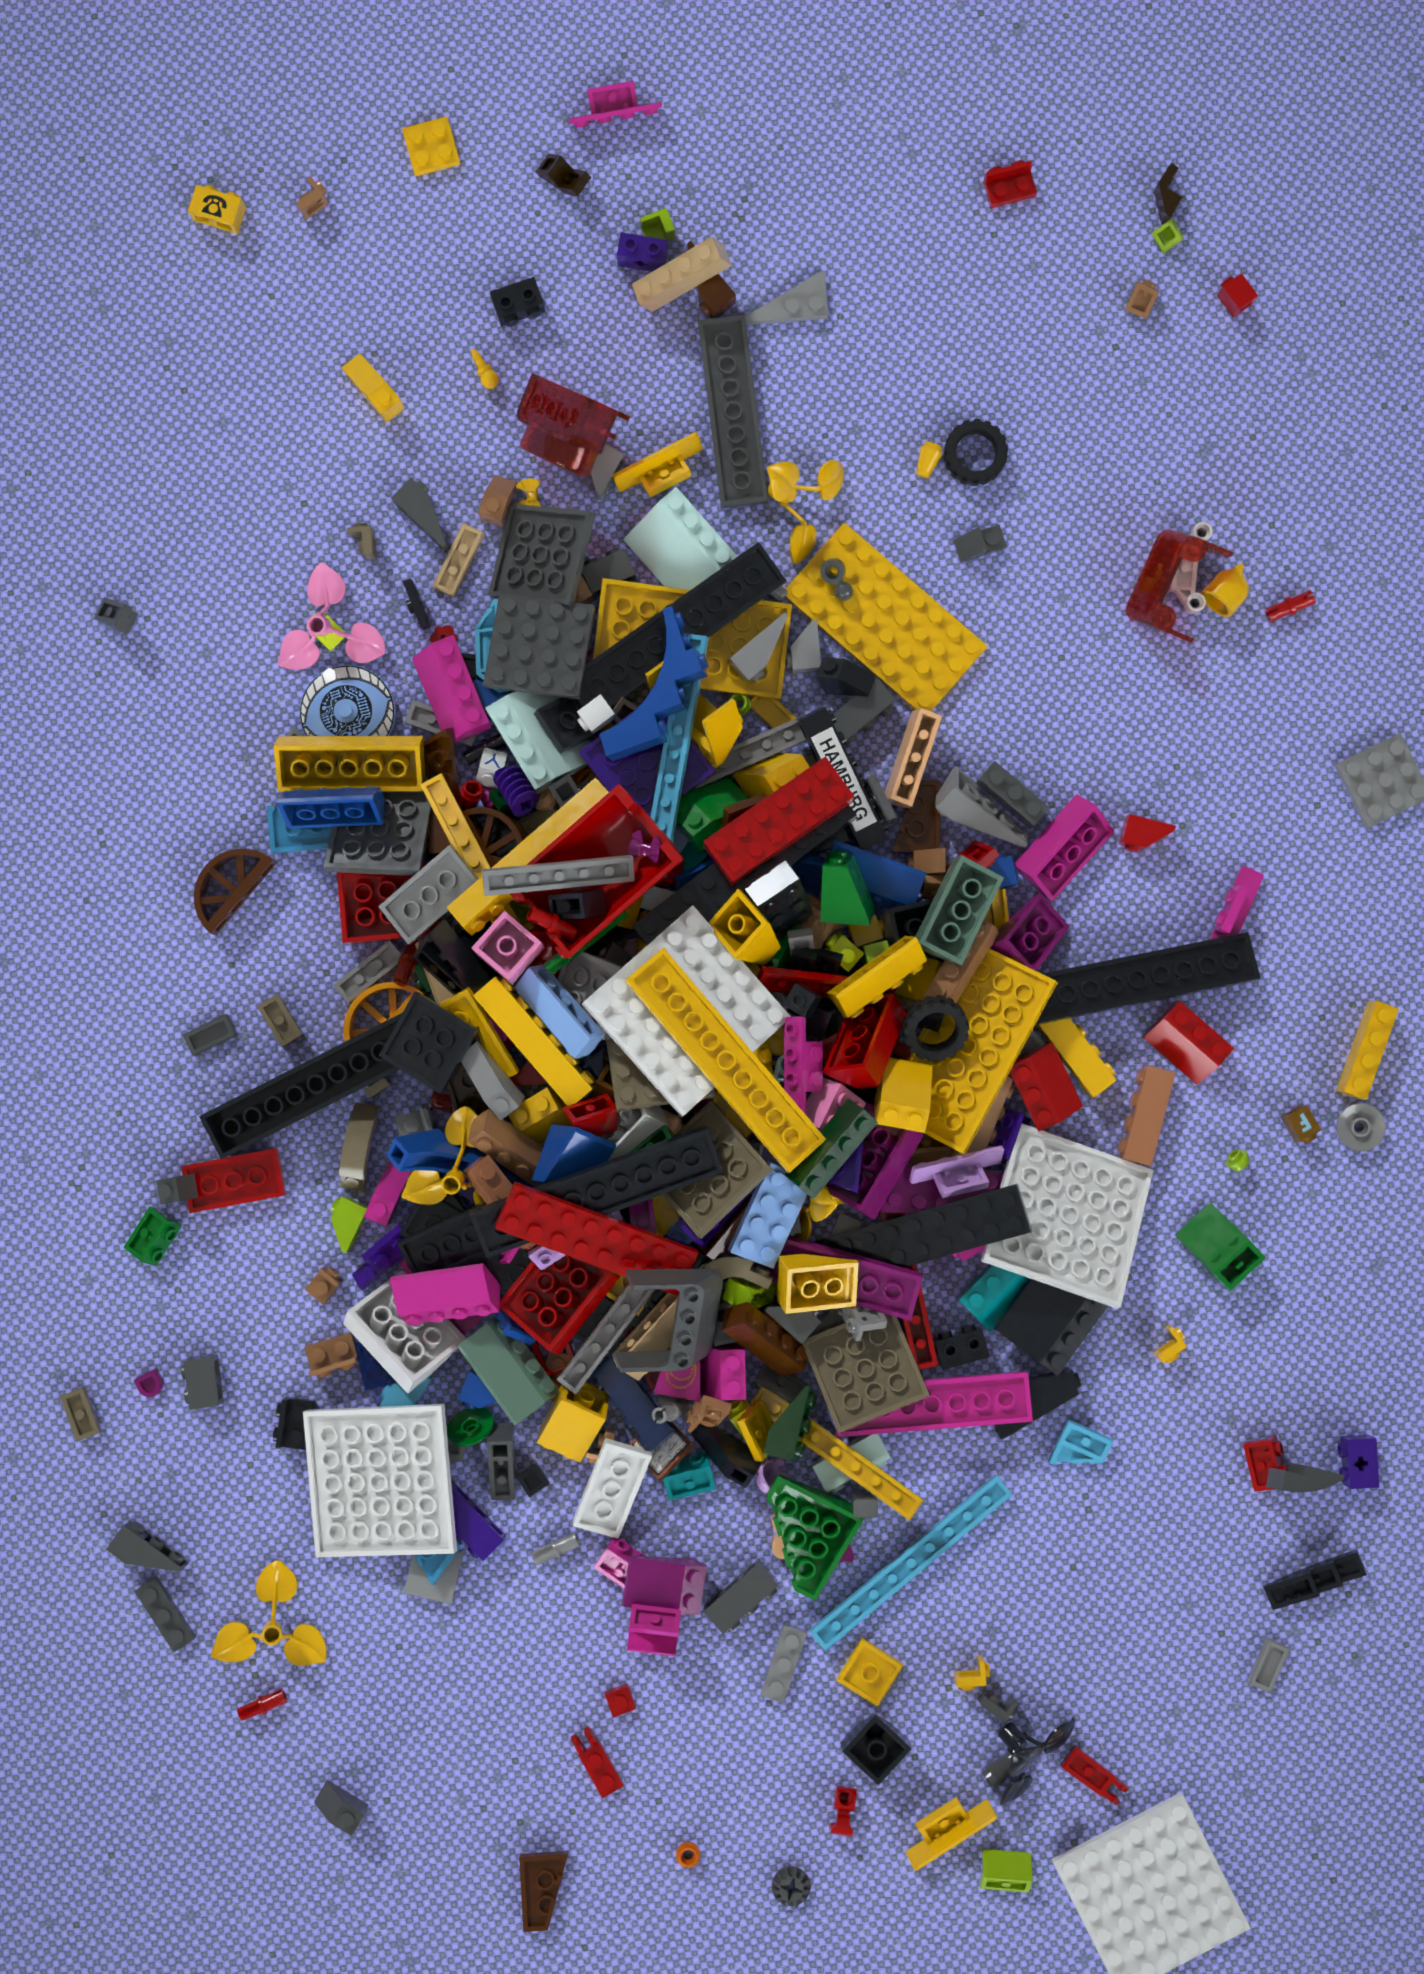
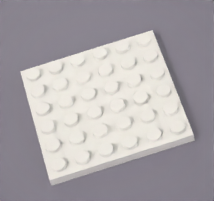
[582,905,791,1117]
[981,1123,1154,1309]
[303,1404,457,1557]
[1052,1792,1251,1974]

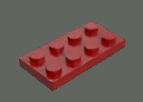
[181,1148,287,1214]

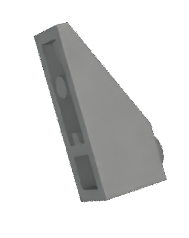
[727,613,788,684]
[461,1041,525,1121]

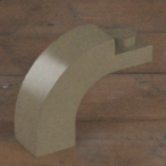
[339,1102,379,1192]
[698,1252,773,1289]

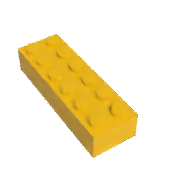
[273,736,426,792]
[473,976,597,1106]

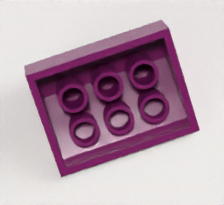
[826,1100,923,1220]

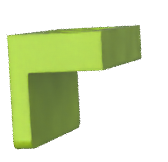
[980,1849,1033,1893]

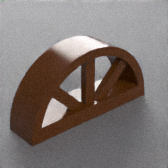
[462,807,528,868]
[194,849,278,935]

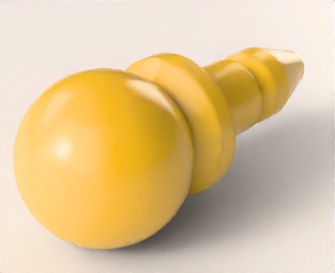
[471,348,499,389]

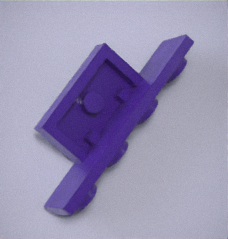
[352,1224,405,1290]

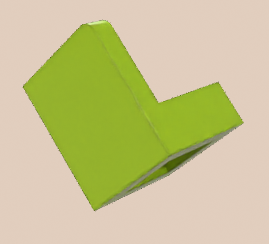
[640,208,675,241]

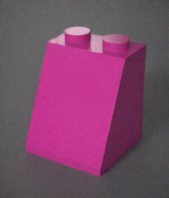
[700,1343,746,1400]

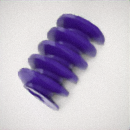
[493,766,539,817]

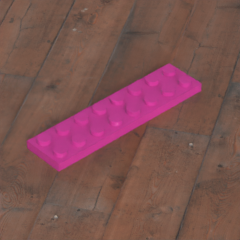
[836,1371,1033,1437]

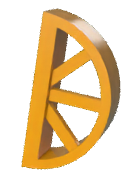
[343,982,427,1042]

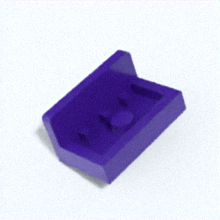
[992,1109,1031,1161]

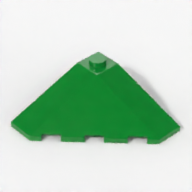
[766,1474,864,1601]

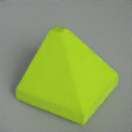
[1151,219,1184,254]

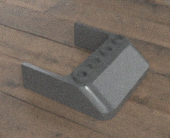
[613,1269,723,1372]

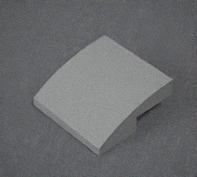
[404,1552,464,1604]

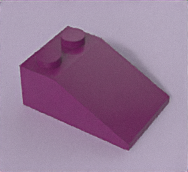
[990,892,1070,971]
[622,1556,707,1615]

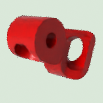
[829,1785,857,1837]

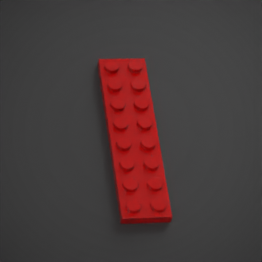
[495,1182,699,1296]

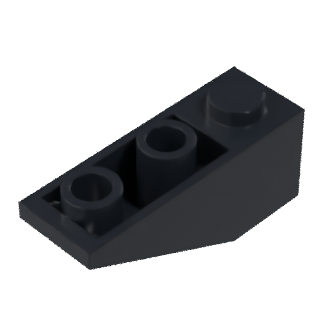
[691,1422,761,1488]

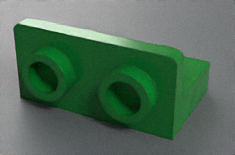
[123,1206,181,1266]

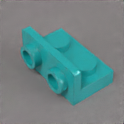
[663,1452,716,1501]

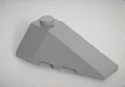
[936,766,1027,847]

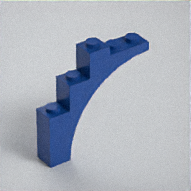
[599,606,709,761]
[386,1128,534,1188]

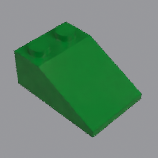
[676,778,749,852]

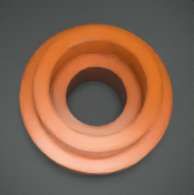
[676,1842,700,1868]

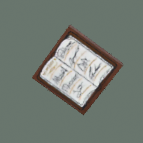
[629,1421,695,1481]

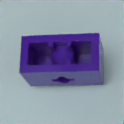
[617,232,668,272]
[1337,1435,1380,1489]

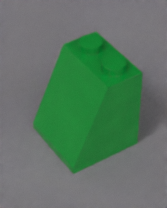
[820,849,875,926]

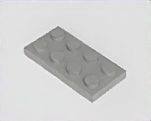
[378,845,479,945]

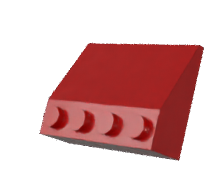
[337,862,442,945]
[499,1255,620,1354]

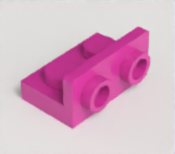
[593,1537,647,1588]

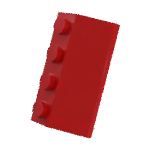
[823,993,907,1089]

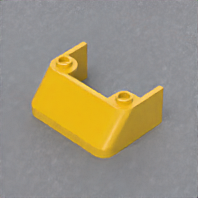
[645,661,743,768]

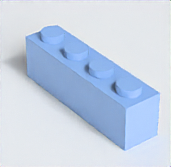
[514,964,605,1059]

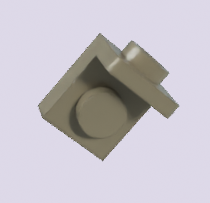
[347,523,377,560]

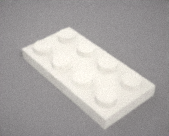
[572,1438,652,1539]

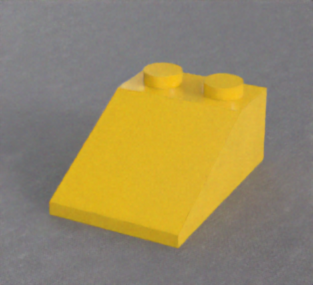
[777,1254,859,1314]

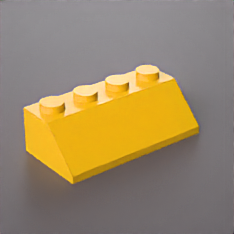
[827,936,927,1019]

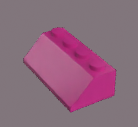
[412,635,492,744]
[1014,794,1115,902]
[390,1263,501,1326]

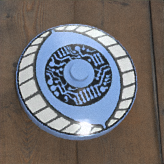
[299,665,396,736]

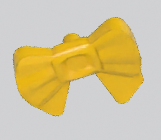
[515,478,542,506]

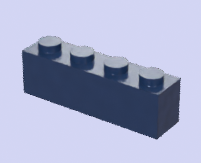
[593,1356,677,1451]

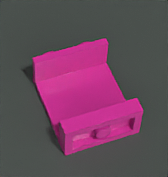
[627,1604,681,1656]

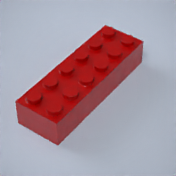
[703,756,854,886]

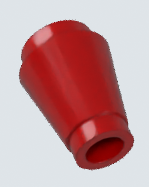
[460,780,484,811]

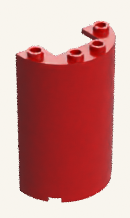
[510,784,684,959]

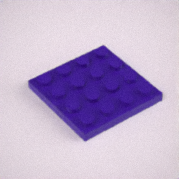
[579,710,715,817]

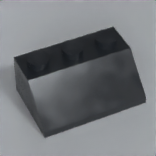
[883,899,933,947]

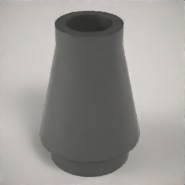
[982,1751,1012,1788]

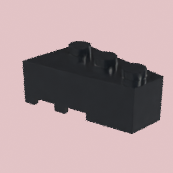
[412,918,491,995]

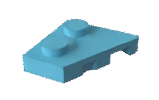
[1048,1419,1113,1464]

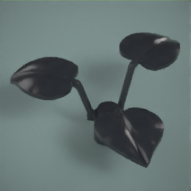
[998,1717,1075,1806]

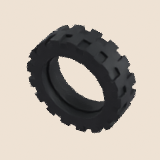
[943,419,1008,486]
[902,995,969,1062]

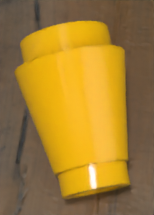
[916,441,943,479]

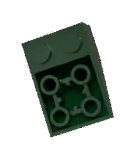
[764,1385,817,1463]

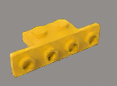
[612,432,703,498]
[906,1797,998,1871]

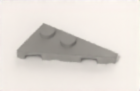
[745,271,828,325]

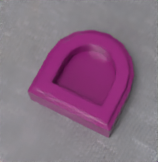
[133,1368,164,1397]

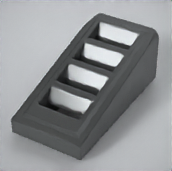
[850,1492,878,1518]

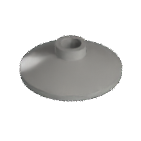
[1336,1103,1385,1151]

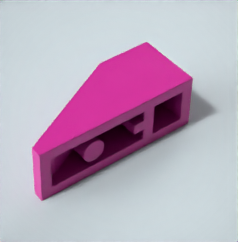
[364,1161,412,1226]

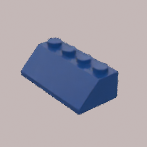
[276,786,385,829]
[820,840,926,909]

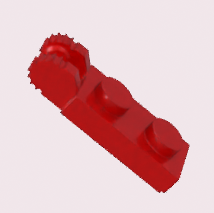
[571,1726,624,1799]
[1060,1745,1129,1805]

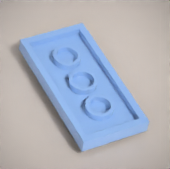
[728,1160,807,1268]

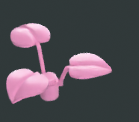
[277,562,386,670]

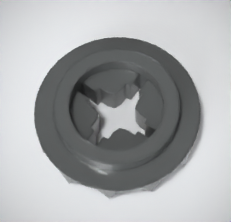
[772,1866,811,1908]

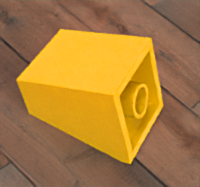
[732,753,810,798]
[708,889,781,965]
[874,1058,933,1133]
[508,1087,574,1144]
[536,1381,610,1463]

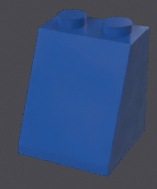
[532,1124,616,1185]

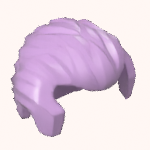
[756,1458,792,1494]

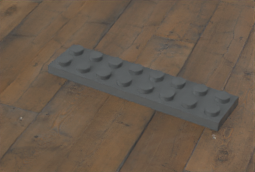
[698,314,768,509]

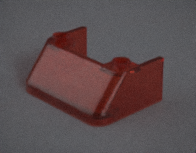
[1125,530,1233,644]

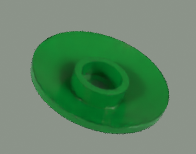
[447,1407,494,1447]

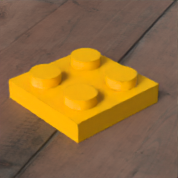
[402,116,461,177]

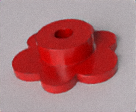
[430,625,457,643]

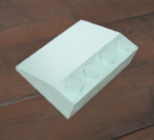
[623,487,738,590]
[485,691,590,795]

